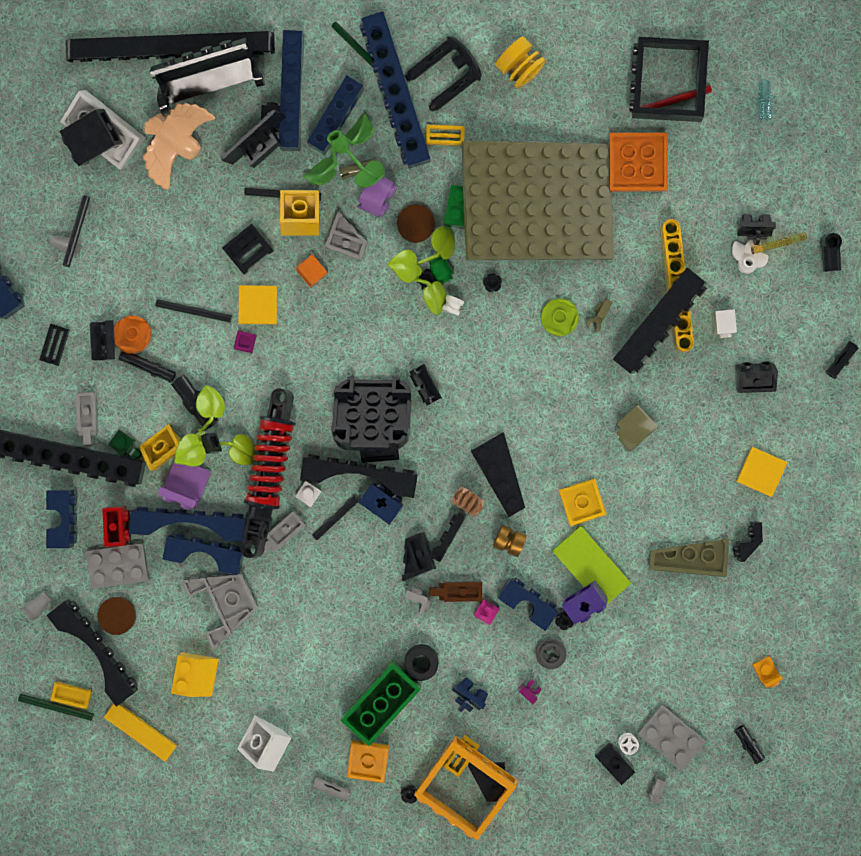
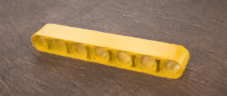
[660,219,694,352]

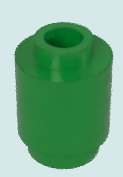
[428,255,454,284]

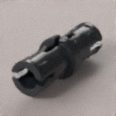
[825,341,859,379]
[734,725,765,764]

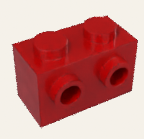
[102,506,131,547]

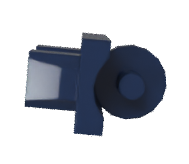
[452,678,488,712]

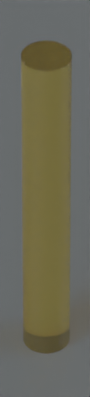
[751,232,807,254]

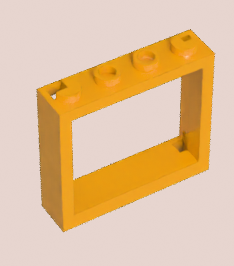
[414,735,518,840]

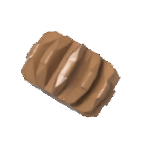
[452,487,485,516]

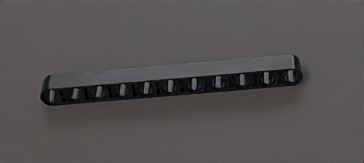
[65,31,275,63]

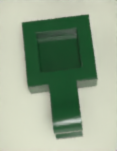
[108,430,142,459]

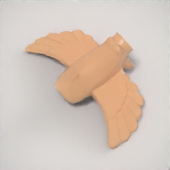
[143,103,215,190]

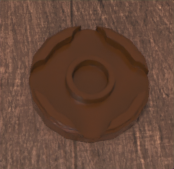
[397,204,435,243]
[97,597,136,635]

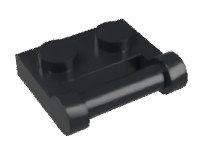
[222,224,273,275]

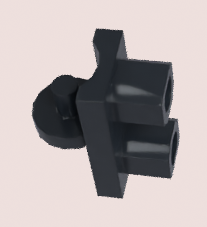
[737,214,776,245]

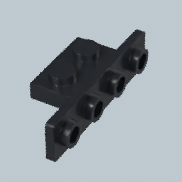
[221,109,286,168]

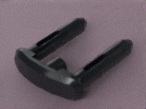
[405,36,482,112]

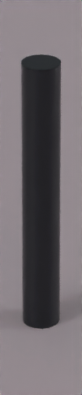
[312,496,359,540]

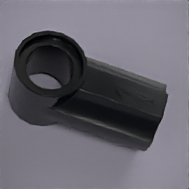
[820,233,842,272]

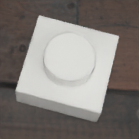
[295,481,322,507]

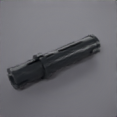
[118,351,176,383]

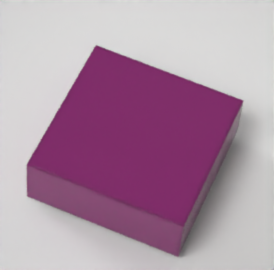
[234,331,257,354]

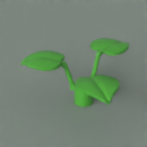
[303,113,385,188]

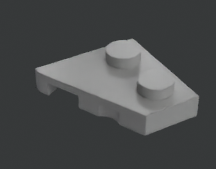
[325,212,368,261]

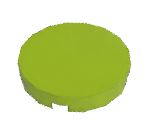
[541,298,579,337]

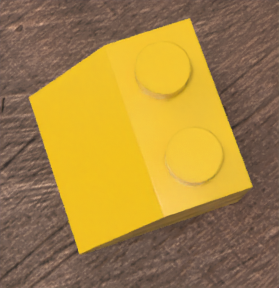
[280,190,320,236]
[171,652,219,697]

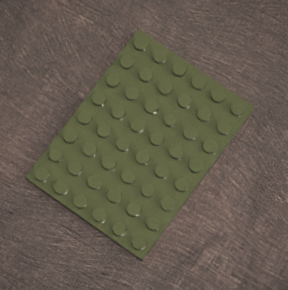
[461,141,614,261]

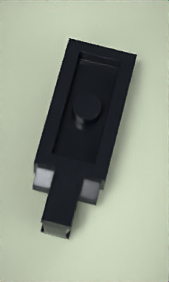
[431,512,466,562]

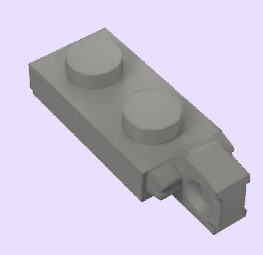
[76,392,98,445]
[262,510,307,555]

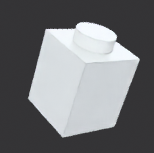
[712,309,737,338]

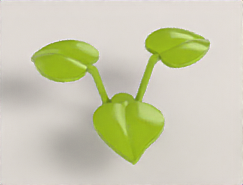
[387,226,455,316]
[174,385,256,467]

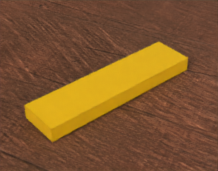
[104,704,177,762]

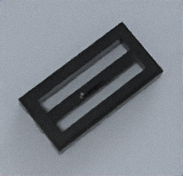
[39,324,70,366]

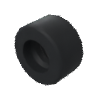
[404,644,439,681]

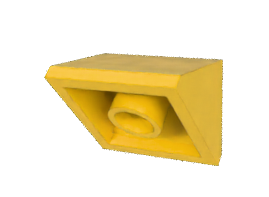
[139,424,181,471]

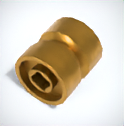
[493,525,527,558]

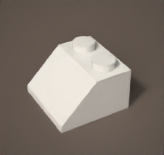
[237,715,291,772]

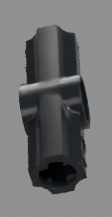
[171,375,219,430]

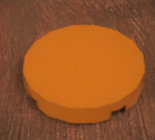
[114,316,152,354]

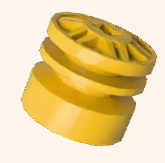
[495,36,547,90]

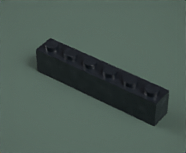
[613,268,708,374]

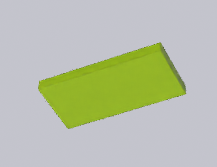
[552,525,631,605]

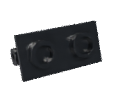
[409,364,442,406]

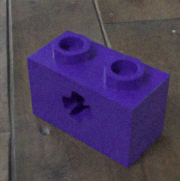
[561,581,608,624]

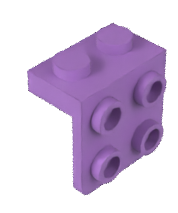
[158,462,210,510]

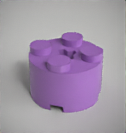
[357,177,398,218]

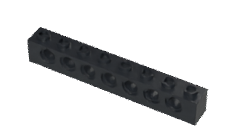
[0,430,146,487]

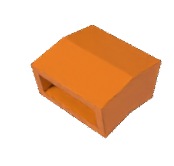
[295,254,328,288]

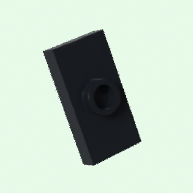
[595,744,636,785]

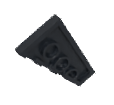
[471,432,525,517]

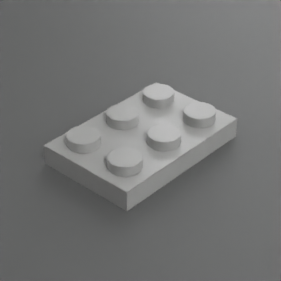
[86,543,149,589]
[637,704,706,770]

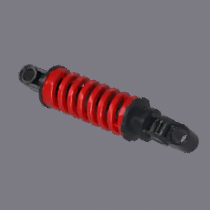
[241,388,296,558]

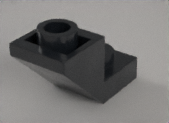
[733,521,763,562]

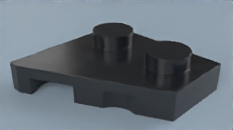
[402,532,436,581]
[468,762,506,802]

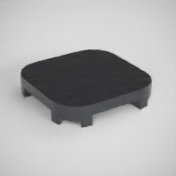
[331,376,412,451]

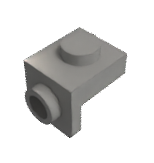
[404,587,431,616]

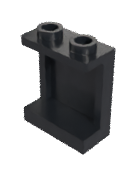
[59,109,123,166]

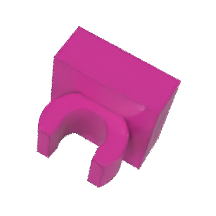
[474,599,500,625]

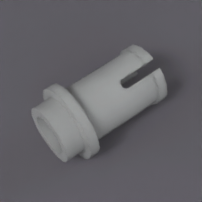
[648,777,667,804]

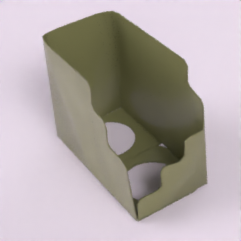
[617,404,658,451]

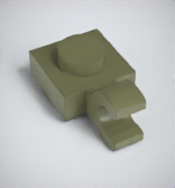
[586,299,613,332]

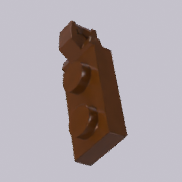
[429,581,482,602]

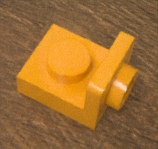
[752,656,783,688]

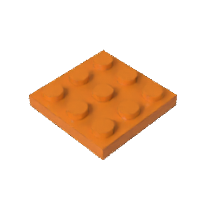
[609,132,668,192]

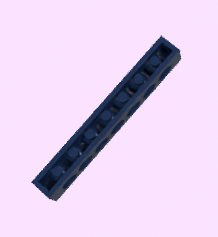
[359,11,430,169]

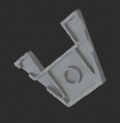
[182,573,258,649]

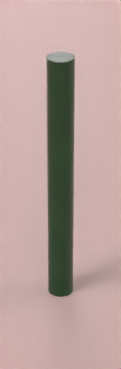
[331,22,390,77]
[18,694,94,721]

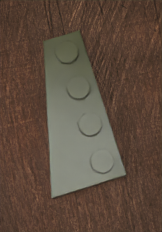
[649,539,729,577]

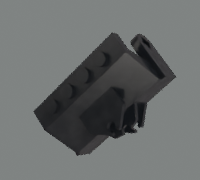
[150,38,265,116]

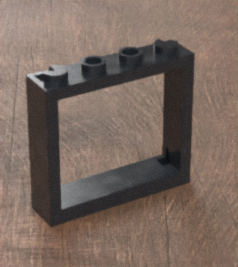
[629,37,709,122]

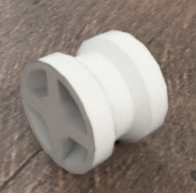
[441,295,464,316]
[618,733,639,755]

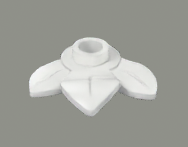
[732,240,769,274]

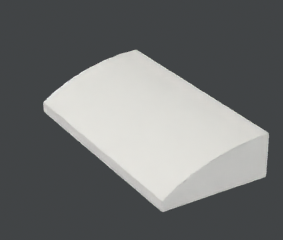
[60,90,146,170]

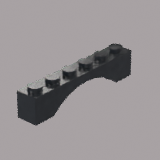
[300,454,418,498]
[46,599,138,707]

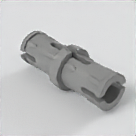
[312,776,351,803]

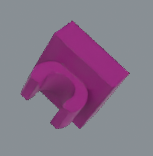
[518,679,542,705]

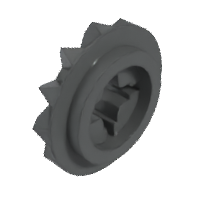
[536,638,566,669]

